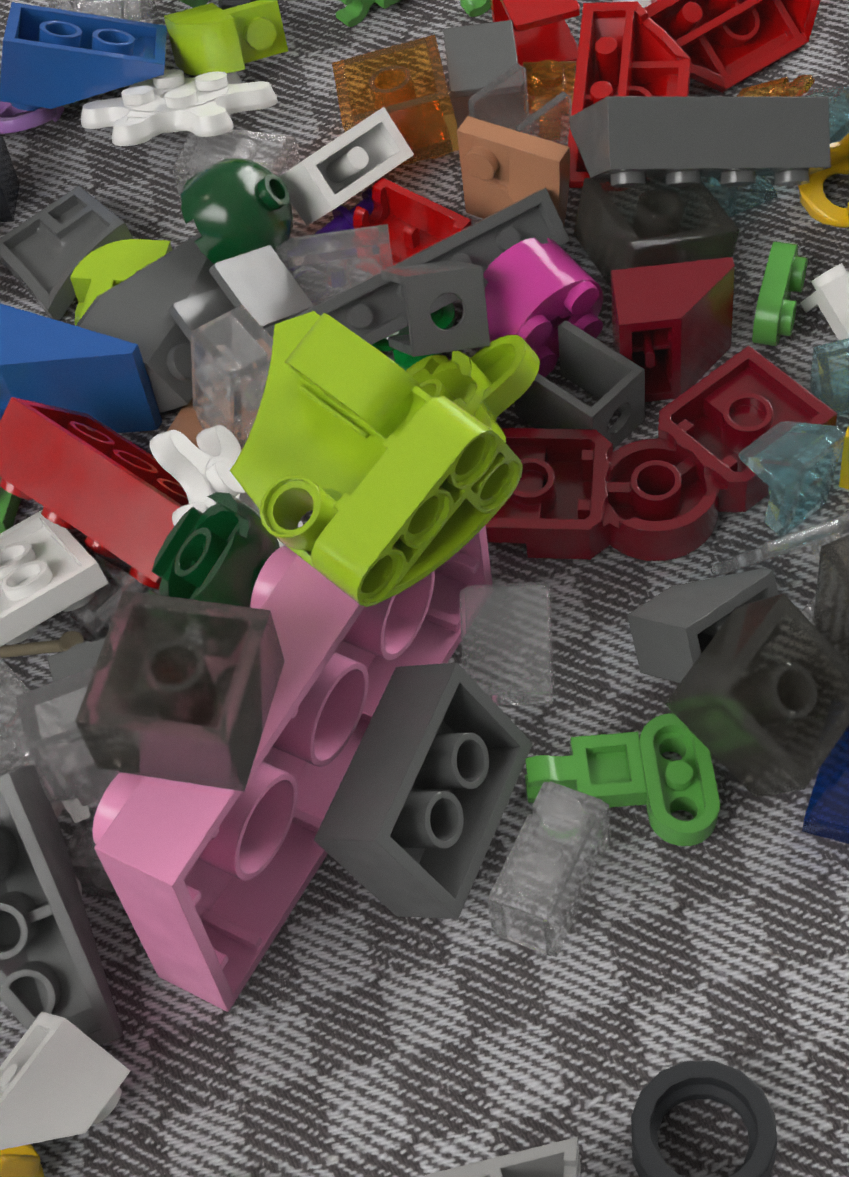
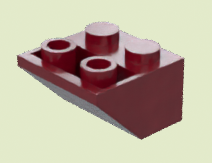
[611,257,735,402]

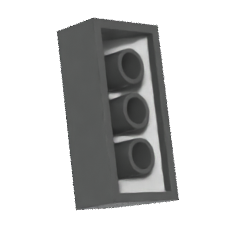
[569,96,831,188]

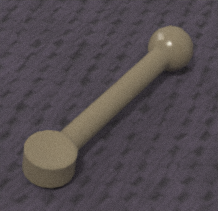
[0,631,85,658]

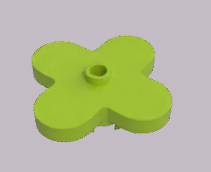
[406,335,540,443]

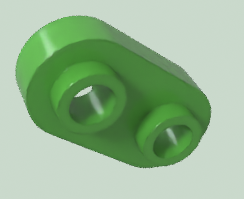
[752,241,808,346]
[639,713,720,846]

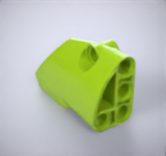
[229,311,523,607]

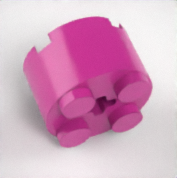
[483,237,603,377]

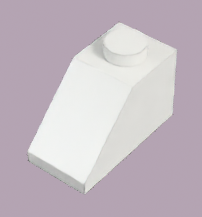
[279,107,414,226]
[0,1012,130,1150]

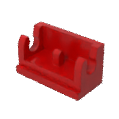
[353,177,472,269]

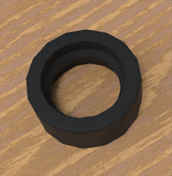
[631,1061,777,1177]

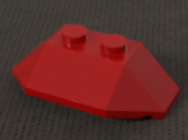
[644,0,820,93]
[568,1,691,188]

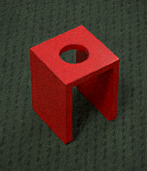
[491,0,580,79]

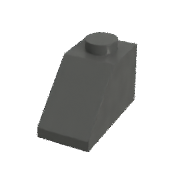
[627,568,785,688]

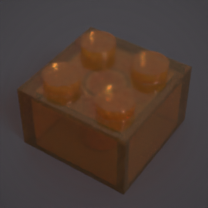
[332,34,459,170]

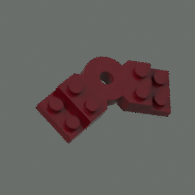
[485,345,837,561]

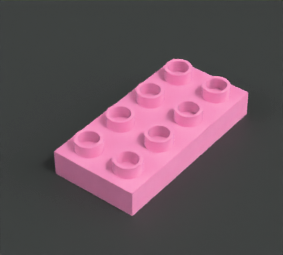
[92,526,493,1012]

